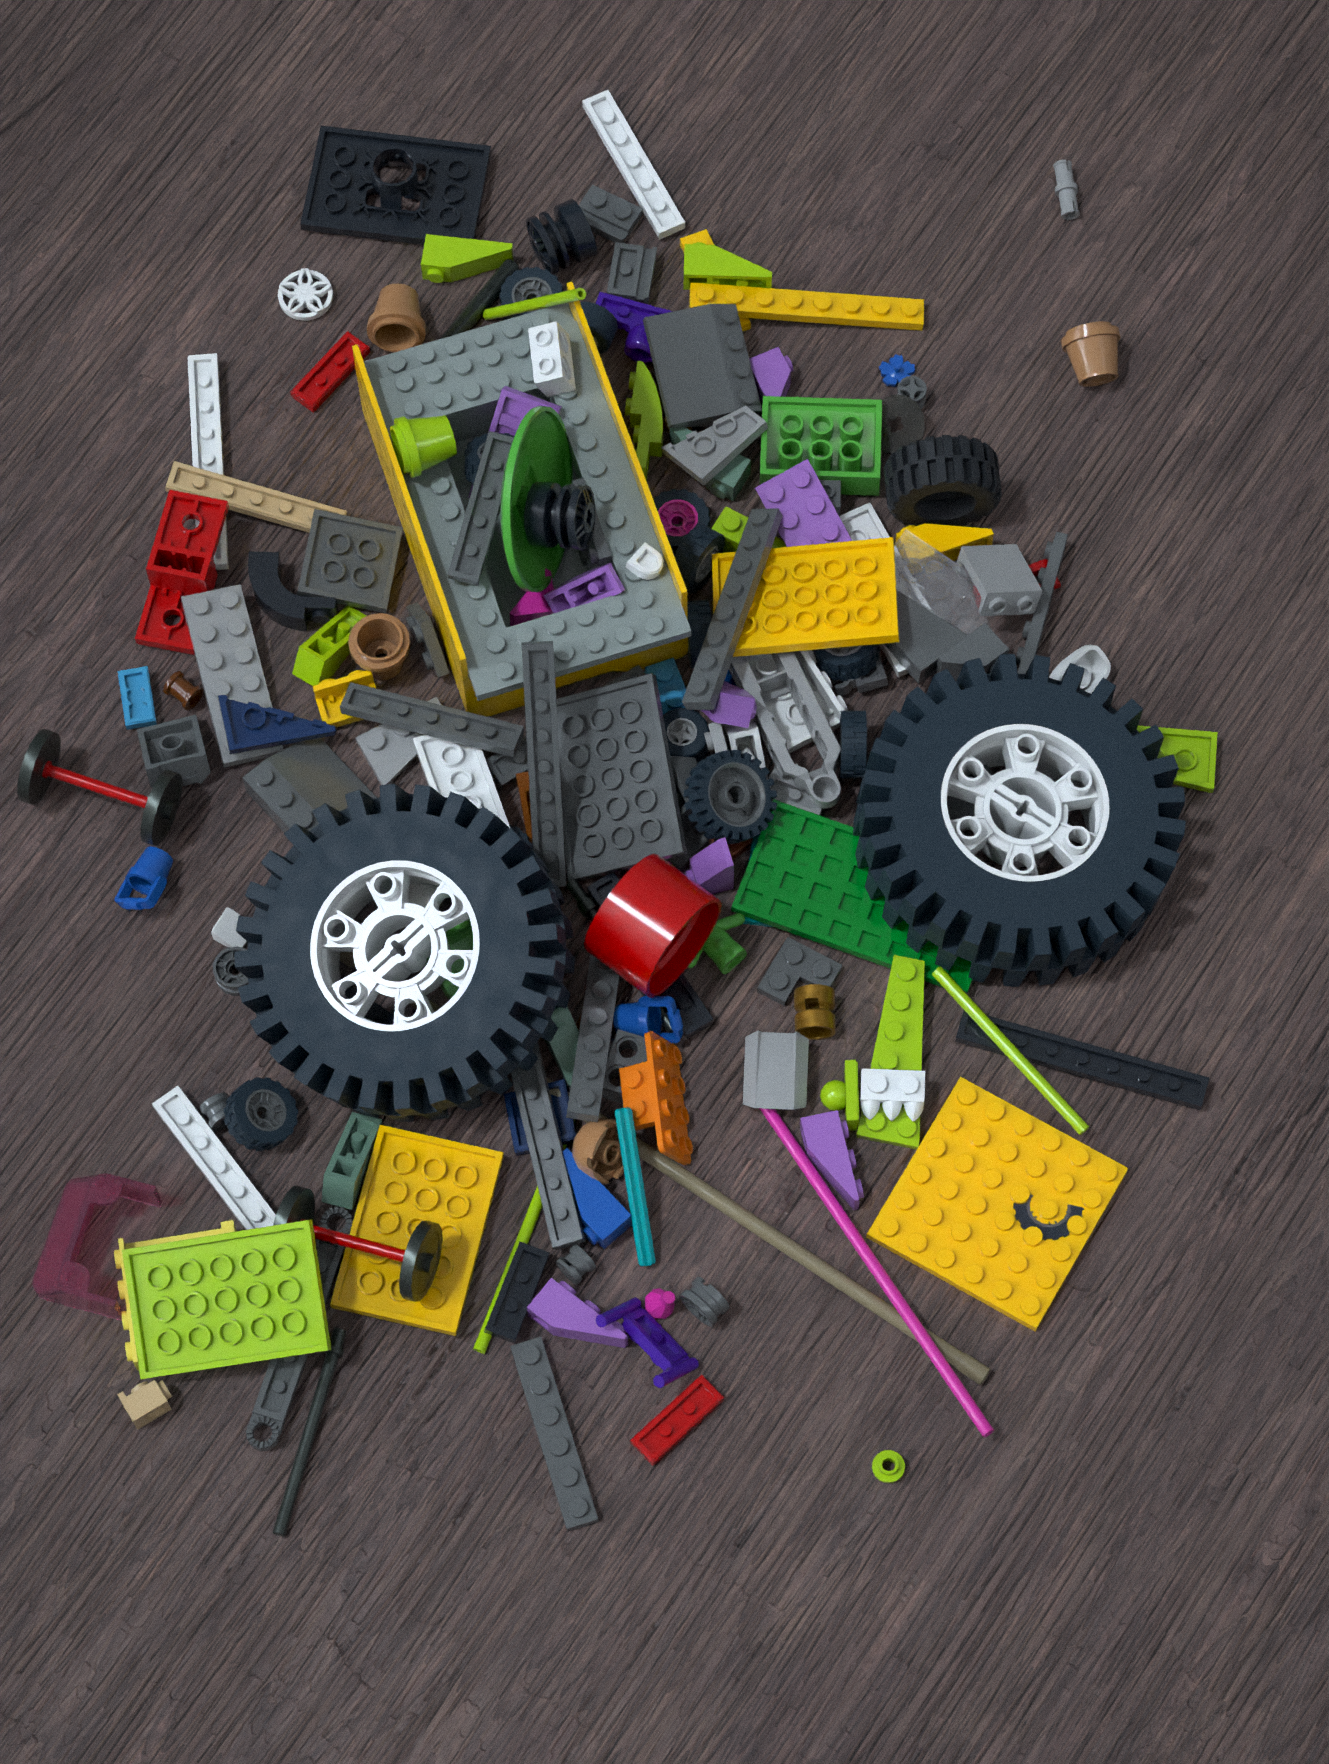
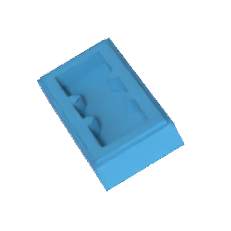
[118,666,157,730]

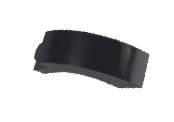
[248,551,339,631]

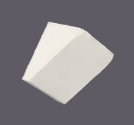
[211,907,247,948]

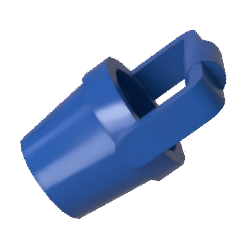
[114,846,173,910]
[613,996,683,1043]

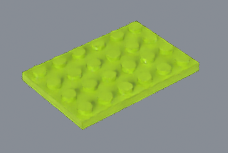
[122,1220,331,1379]

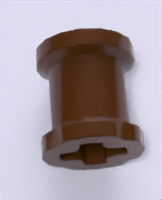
[163,671,204,711]

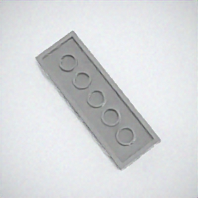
[181,584,283,767]

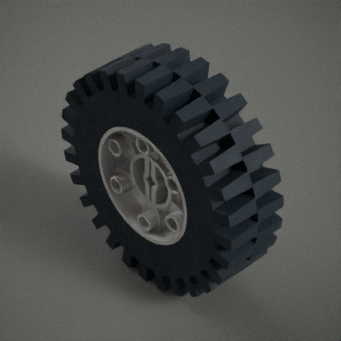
[853,654,1186,987]
[234,784,575,1122]

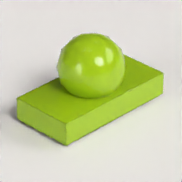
[820,1060,859,1131]

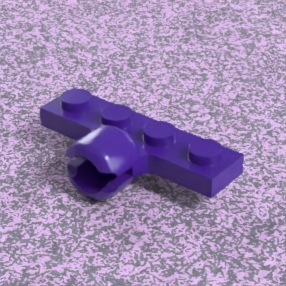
[596,292,673,364]

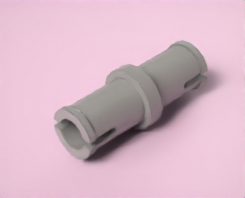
[1053,160,1080,220]

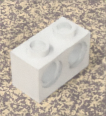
[528,321,576,397]

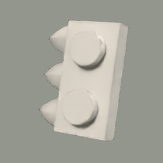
[860,1068,925,1122]

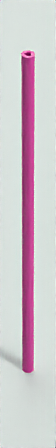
[759,1108,994,1438]

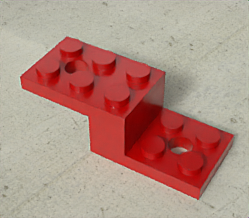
[135,490,229,655]

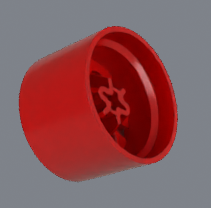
[584,853,722,998]

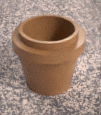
[367,284,426,352]
[1061,321,1121,387]
[348,613,410,680]

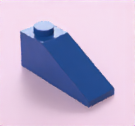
[563,1148,632,1249]

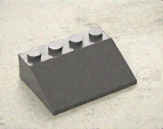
[643,304,762,428]
[242,738,377,833]

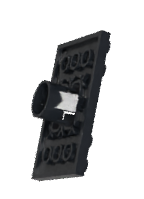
[300,125,491,245]

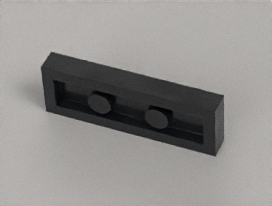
[485,1241,550,1344]

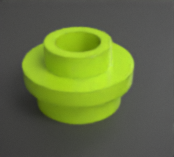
[872,1450,905,1483]

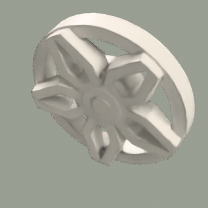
[278,268,333,321]

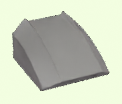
[743,1030,809,1110]

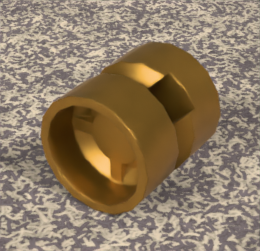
[794,984,836,1040]

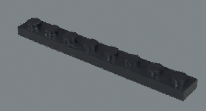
[955,1010,1209,1110]

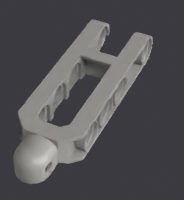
[728,652,841,809]

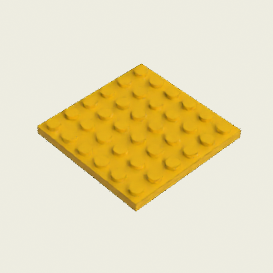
[866,1077,1128,1332]

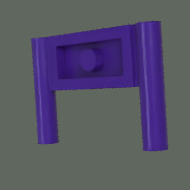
[596,1297,699,1388]

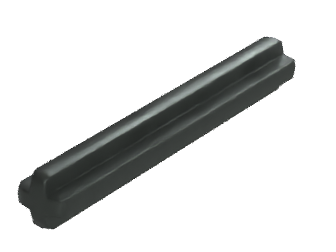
[440,259,519,339]

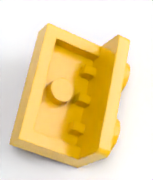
[313,670,376,728]

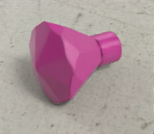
[645,1288,675,1319]

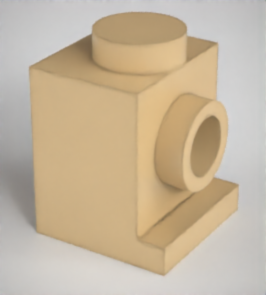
[117,1380,172,1430]

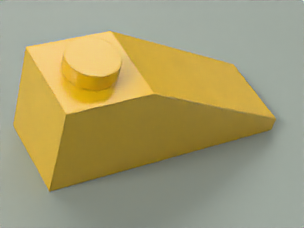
[895,523,994,575]

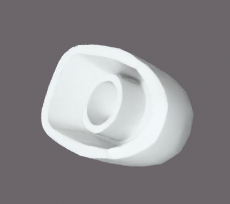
[1049,645,1111,694]

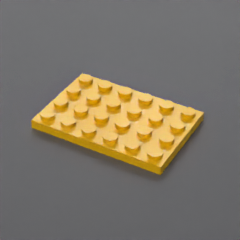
[712,537,899,657]
[330,1125,504,1336]

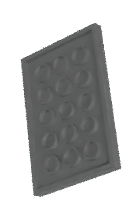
[556,673,687,882]

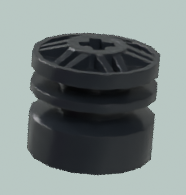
[526,199,597,275]
[524,482,596,550]

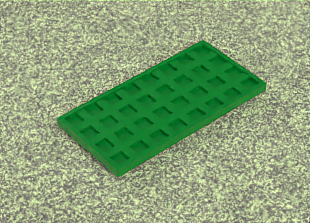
[731,799,972,994]

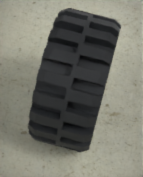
[884,435,1002,526]

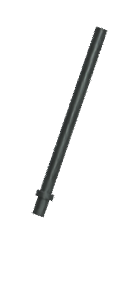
[272,1328,347,1537]

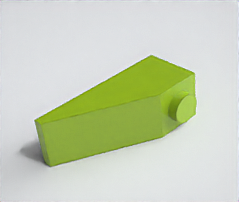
[421,234,514,283]
[683,242,772,290]
[292,606,366,686]

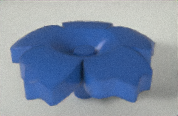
[879,354,915,387]

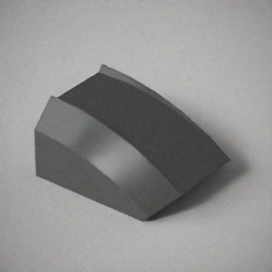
[137,715,211,788]

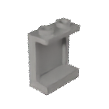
[954,544,1042,616]

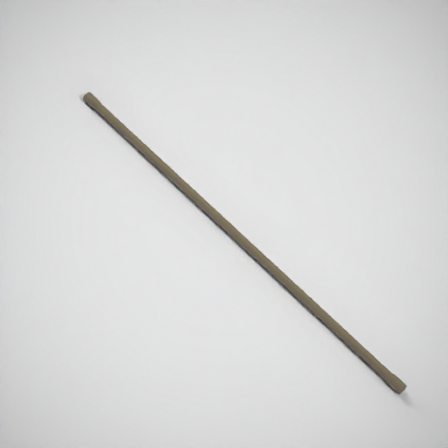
[340,952,991,1385]

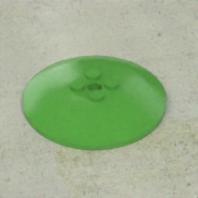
[501,406,573,592]

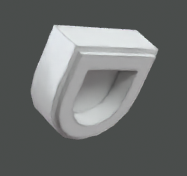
[625,542,664,580]

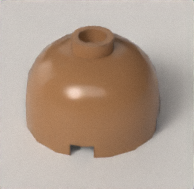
[572,1118,624,1184]

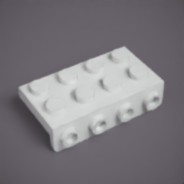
[742,650,848,753]

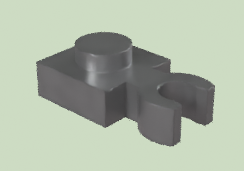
[832,658,888,696]

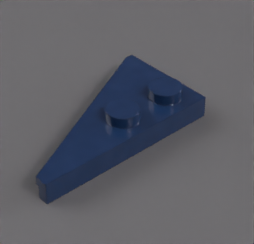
[218,695,336,754]

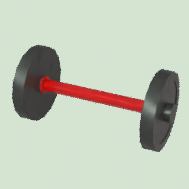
[17,729,183,846]
[273,1186,443,1302]

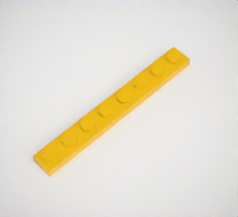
[689,282,924,331]

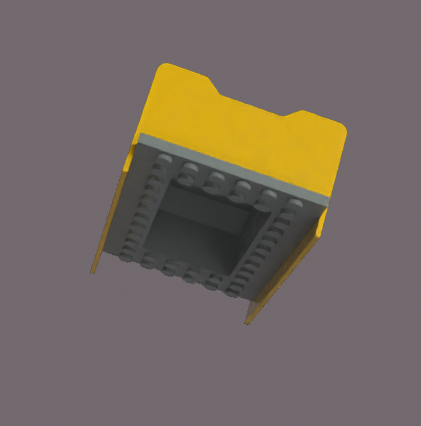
[352,282,691,717]

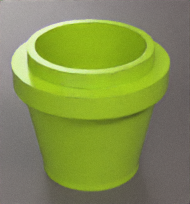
[390,415,457,478]

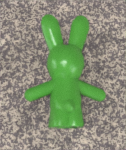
[688,913,747,975]

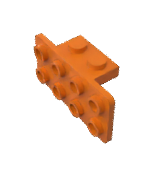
[619,1031,693,1165]

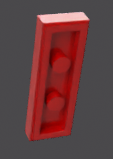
[290,331,370,413]
[630,1374,724,1466]

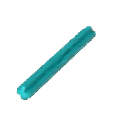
[615,1107,656,1266]

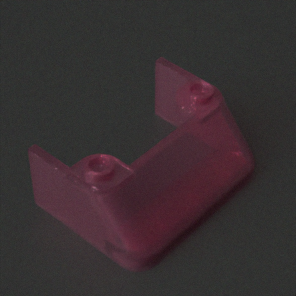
[33,1173,162,1321]

